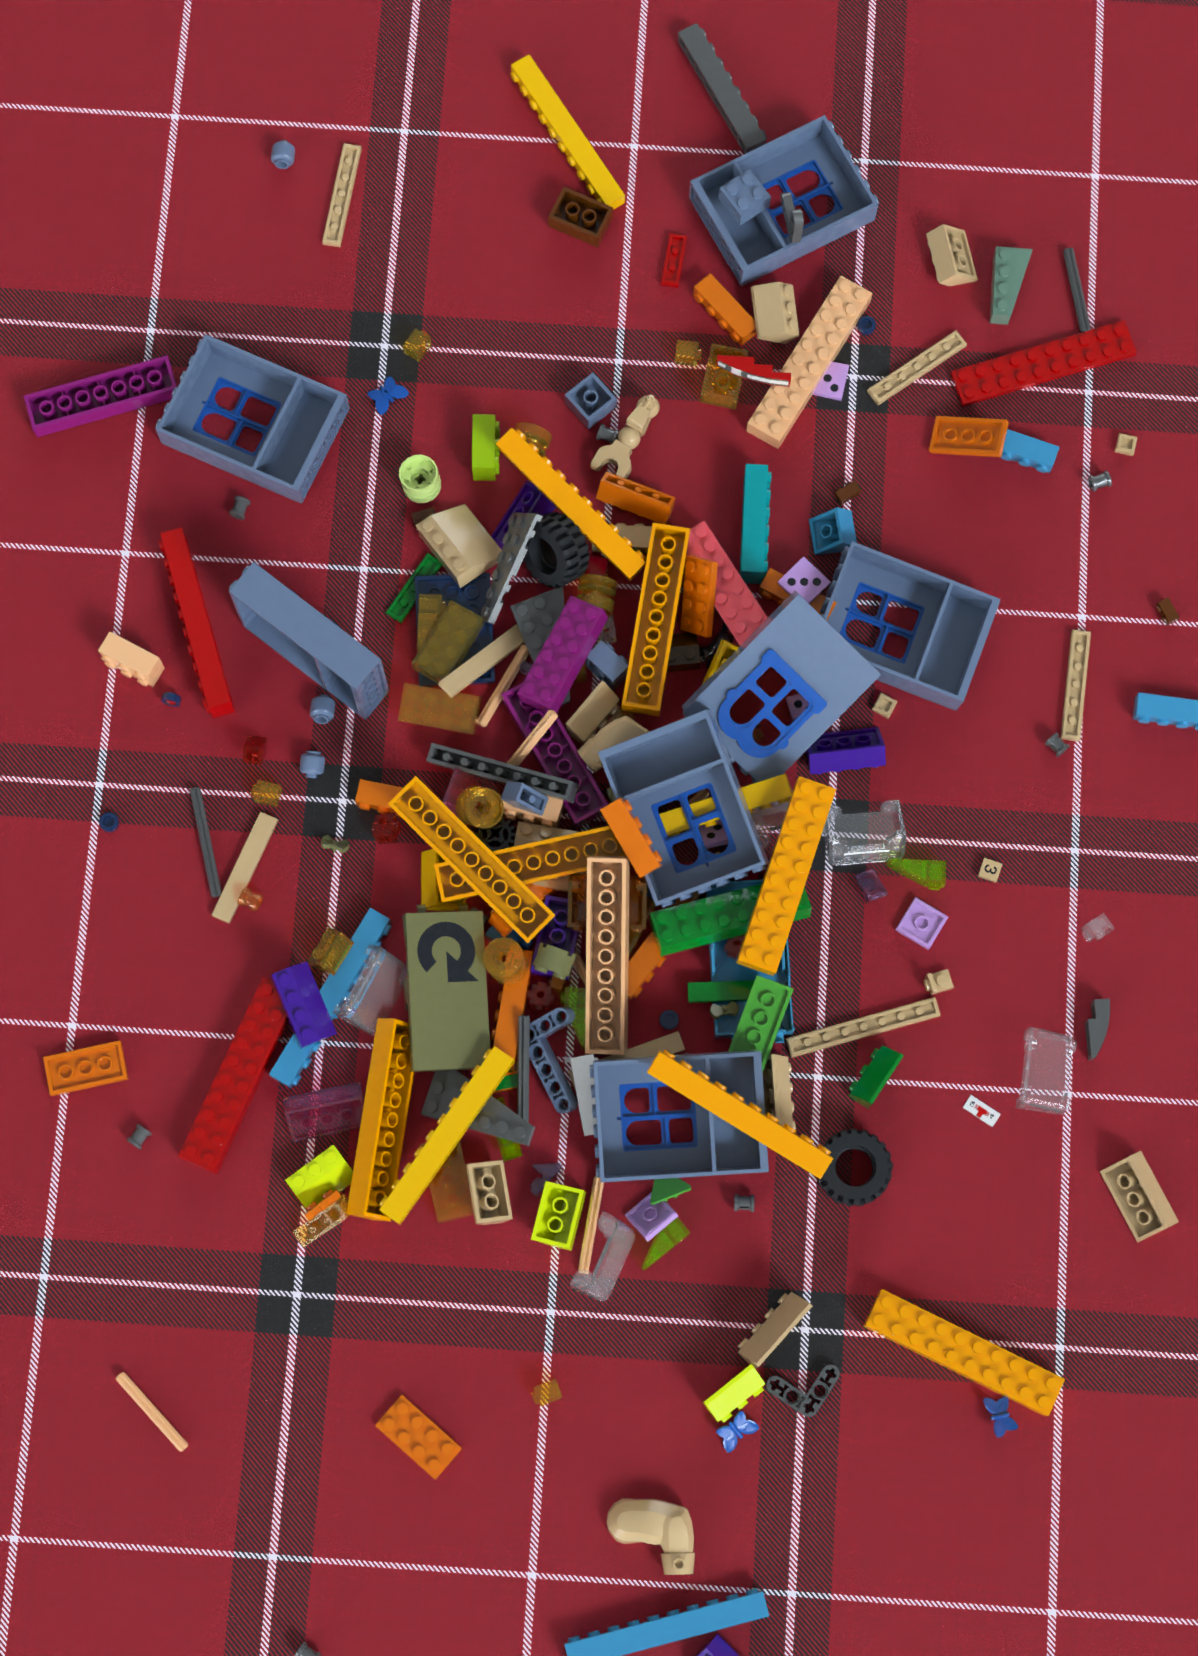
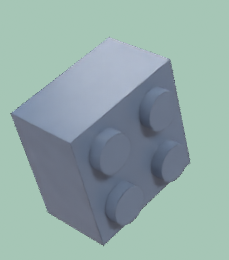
[718,169,771,226]
[565,372,617,430]
[585,640,628,691]

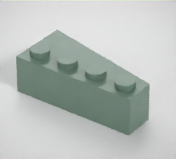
[990,246,1033,325]

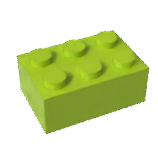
[472,414,500,481]

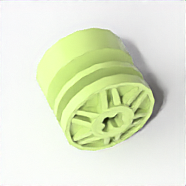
[399,455,441,503]

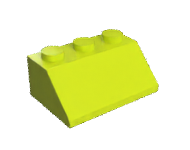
[285,1145,353,1208]
[531,1181,586,1251]
[703,1364,765,1423]

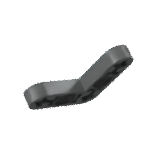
[780,192,804,243]
[766,1365,840,1417]

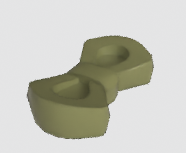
[321,835,350,853]
[710,1001,739,1020]

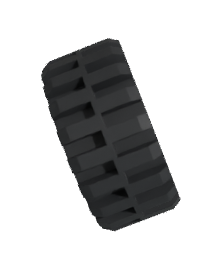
[523,512,590,588]
[817,1129,893,1207]

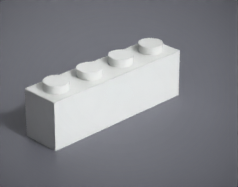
[570,1054,598,1136]

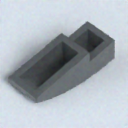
[1085,999,1110,1061]

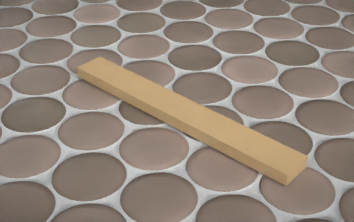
[786,997,941,1058]

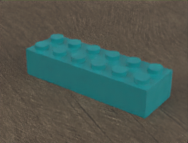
[739,464,772,584]

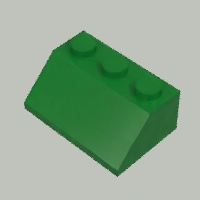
[848,1045,904,1109]

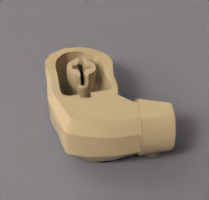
[578,716,650,772]
[606,1499,695,1575]

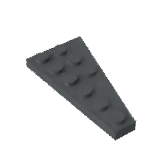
[480,512,543,624]
[510,587,570,706]
[421,1070,535,1146]

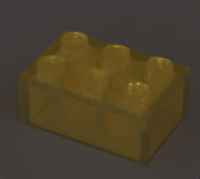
[700,343,748,410]

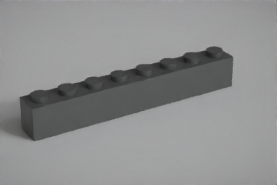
[678,23,767,154]
[426,743,579,804]

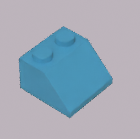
[809,507,857,555]

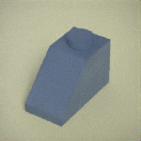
[501,781,548,816]

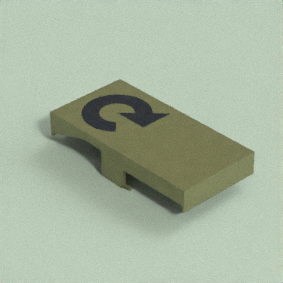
[402,903,490,1072]

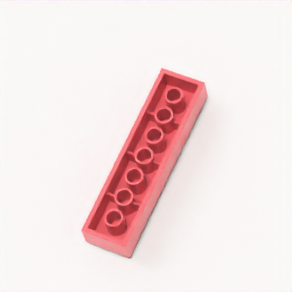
[685,521,768,646]

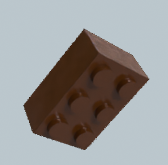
[548,187,613,248]

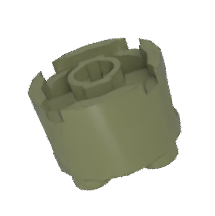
[532,942,577,980]

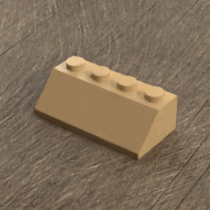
[762,1054,796,1129]
[1100,1151,1179,1243]

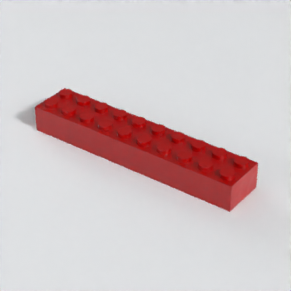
[159,527,235,718]
[178,977,289,1175]

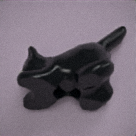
[699,622,734,669]

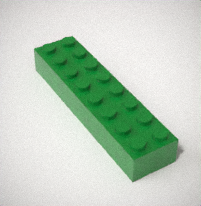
[650,883,812,956]

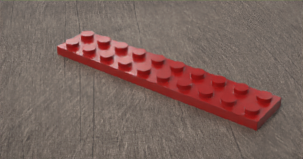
[951,320,1137,407]

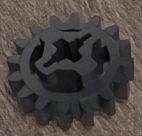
[474,814,516,851]

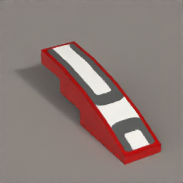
[716,355,791,387]

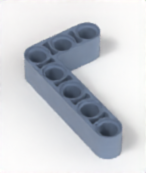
[529,1007,578,1114]

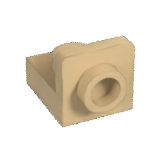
[923,969,954,995]

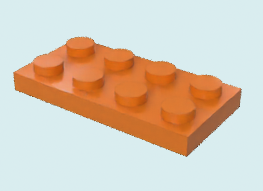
[929,416,1009,457]
[680,555,718,637]
[43,1040,128,1096]
[375,1395,462,1480]

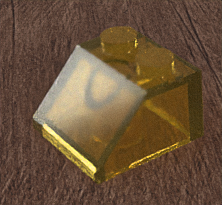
[308,927,354,976]

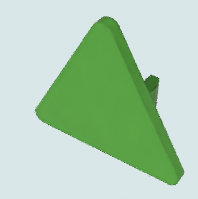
[650,1178,691,1205]

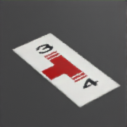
[963,1095,1001,1127]

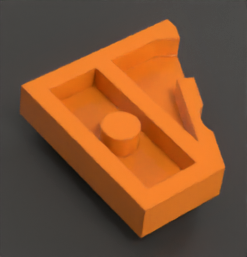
[304,1189,342,1221]

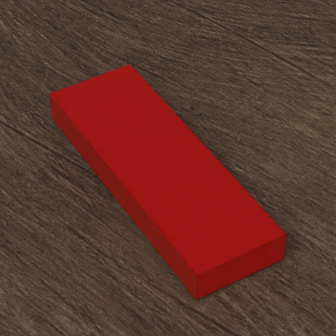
[660,233,687,288]

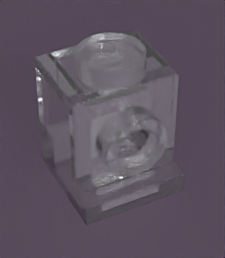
[597,615,616,645]
[1081,913,1115,942]

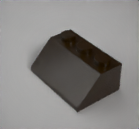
[667,632,701,672]

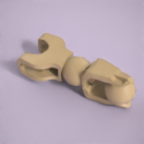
[591,394,660,479]

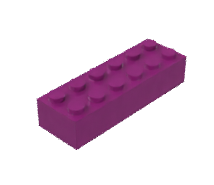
[517,596,608,713]

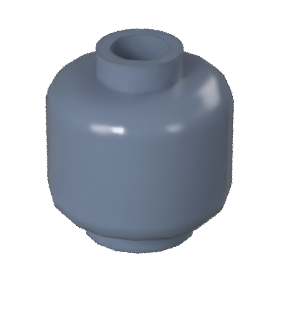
[271,140,295,169]
[310,694,335,724]
[299,750,325,778]

